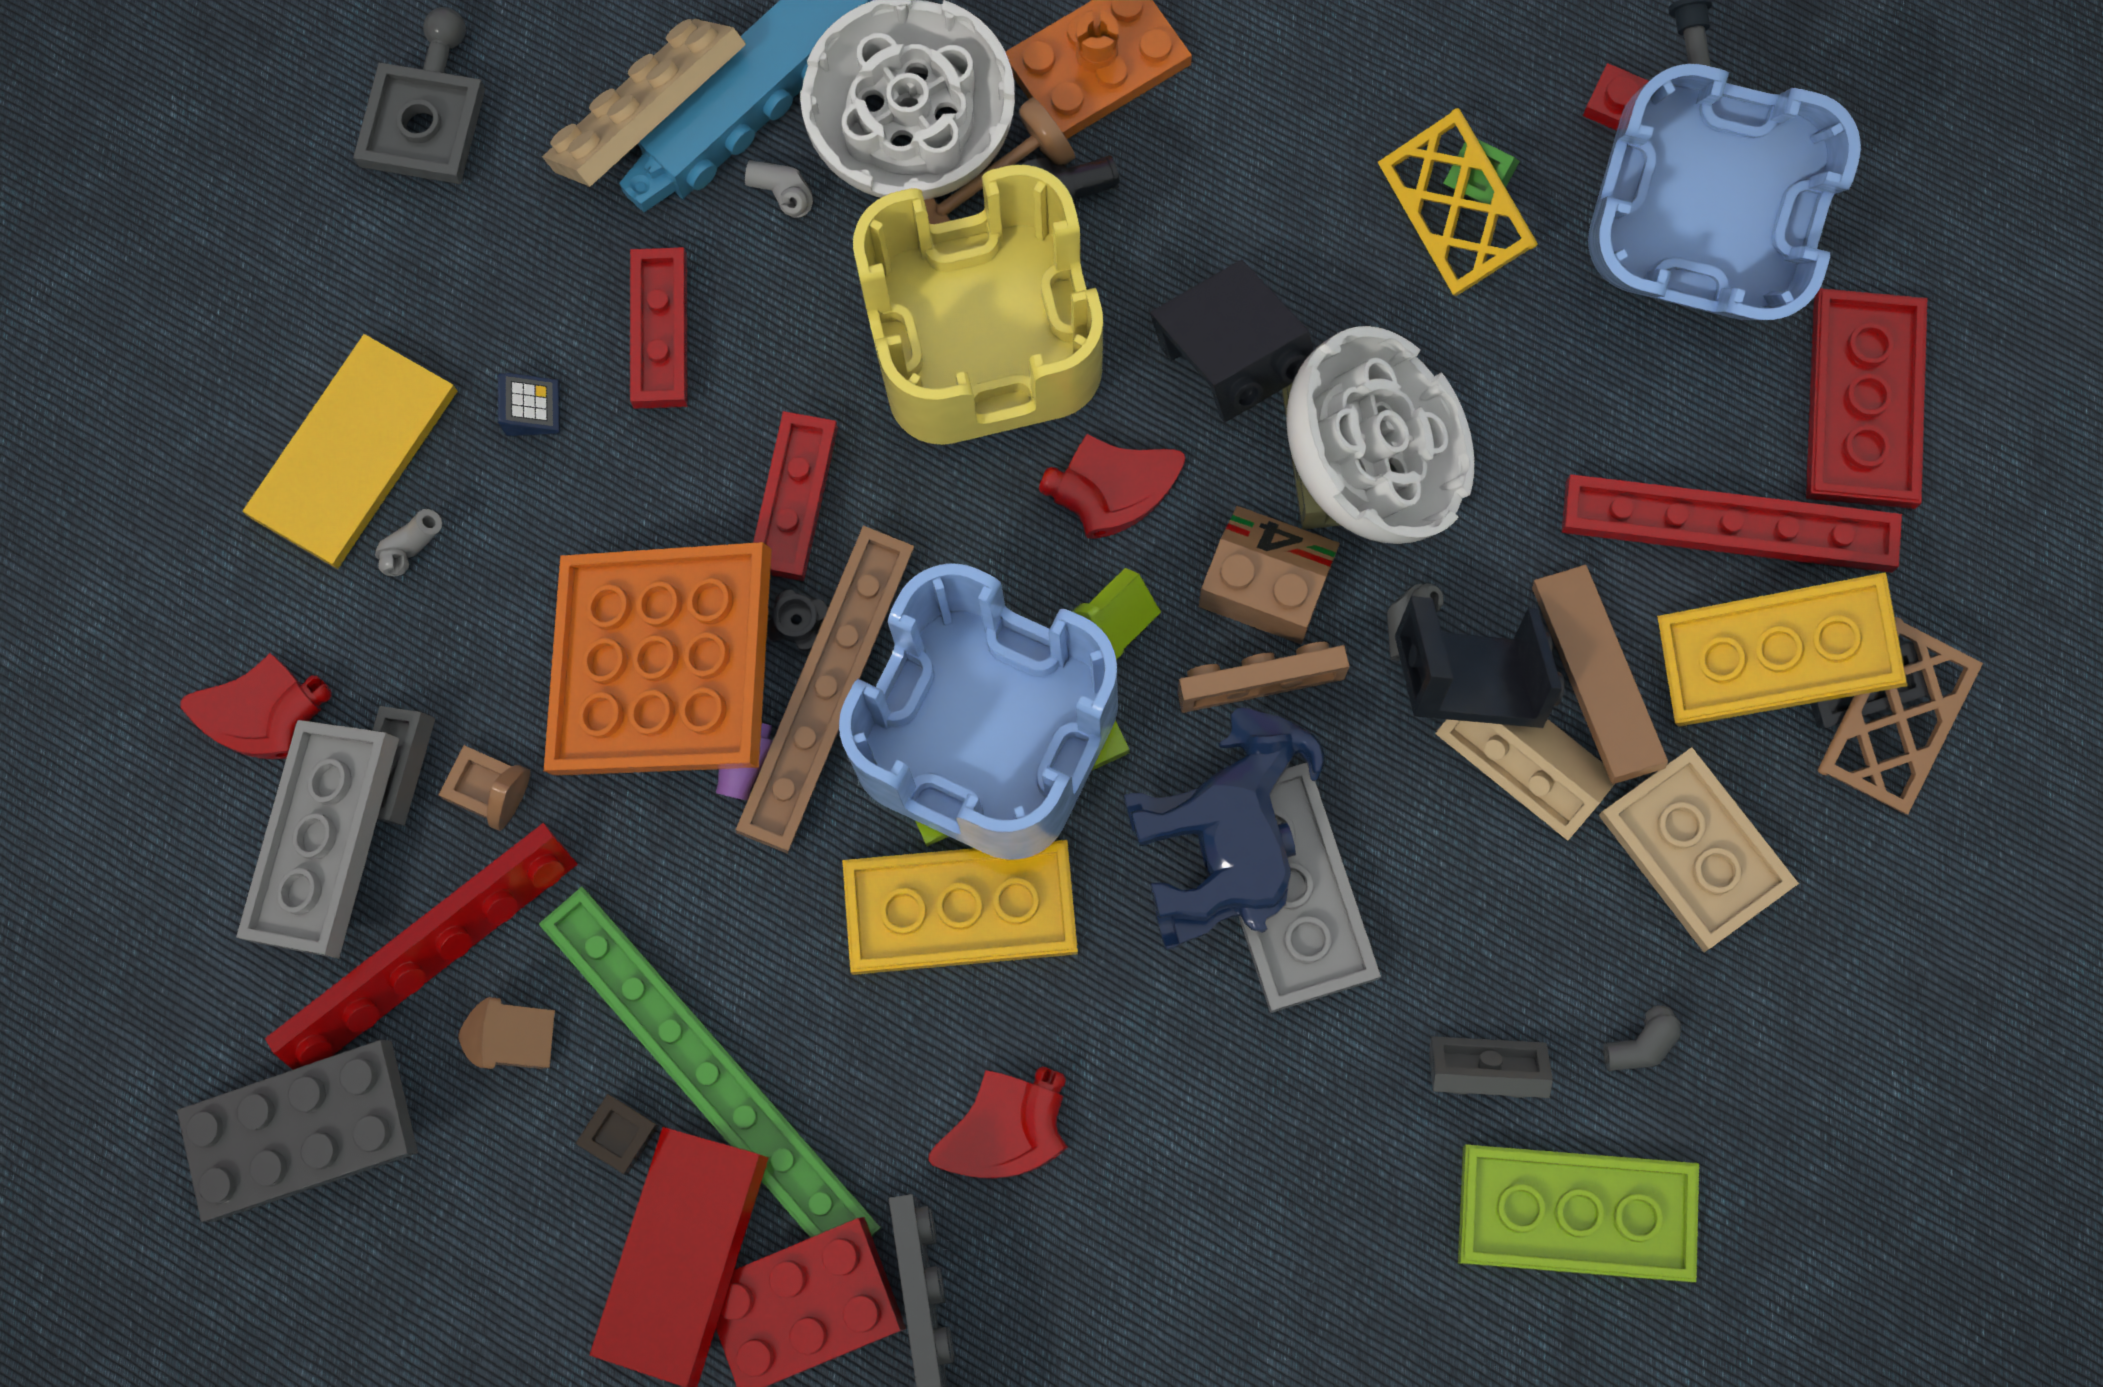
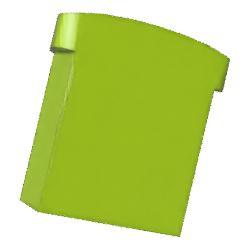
[1072,568,1161,660]

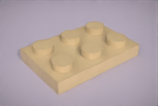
[1598,747,1799,952]

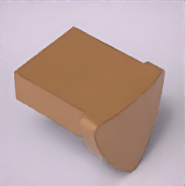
[439,745,531,831]
[458,997,555,1069]

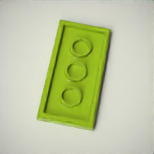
[1458,1145,1699,1283]

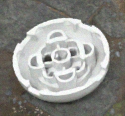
[800,0,1015,200]
[1286,326,1474,544]

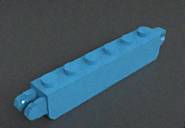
[619,0,873,212]

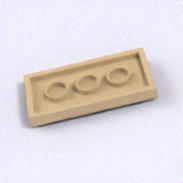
[542,19,746,187]

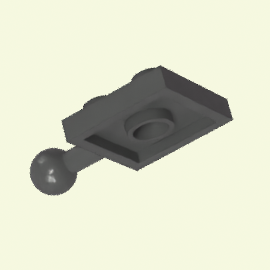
[353,7,485,184]

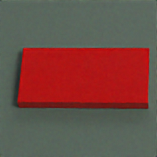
[1806,288,1927,509]
[589,1127,769,1387]

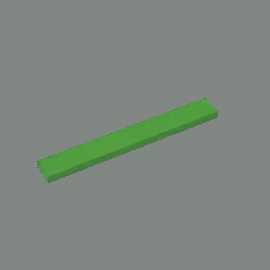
[539,887,882,1238]

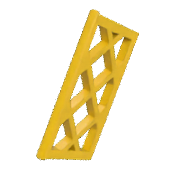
[1378,108,1538,296]

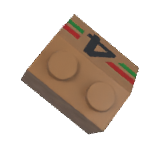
[1198,506,1340,645]

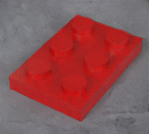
[716,1217,906,1387]

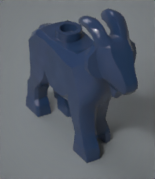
[1124,708,1325,951]

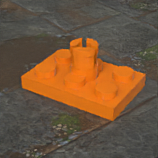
[1005,0,1192,139]

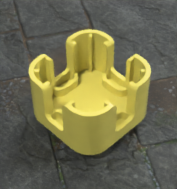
[853,165,1103,445]

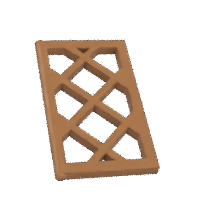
[1817,617,1983,814]

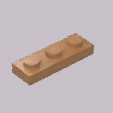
[1177,642,1349,713]

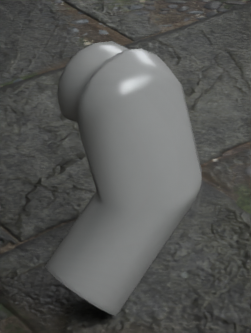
[745,160,813,218]
[375,509,442,576]

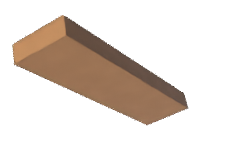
[1532,565,1668,785]

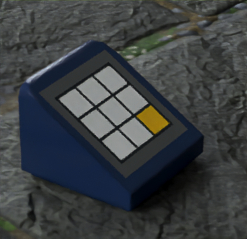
[498,373,560,436]

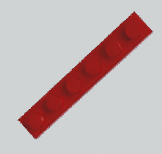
[1561,474,1902,573]
[265,823,578,1070]

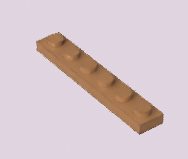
[735,525,914,854]

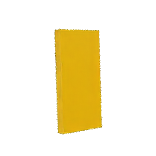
[242,334,458,569]
[1657,572,1908,727]
[842,840,1078,975]

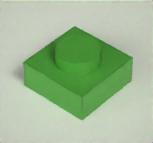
[1443,140,1520,205]

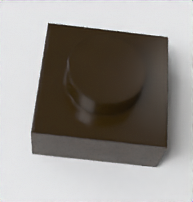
[575,1094,659,1176]

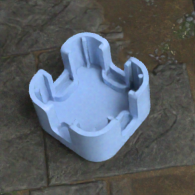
[1588,64,1861,320]
[839,564,1118,860]

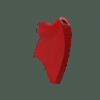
[1039,434,1185,539]
[181,653,332,759]
[929,1066,1068,1179]

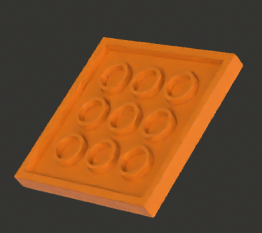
[543,542,772,776]

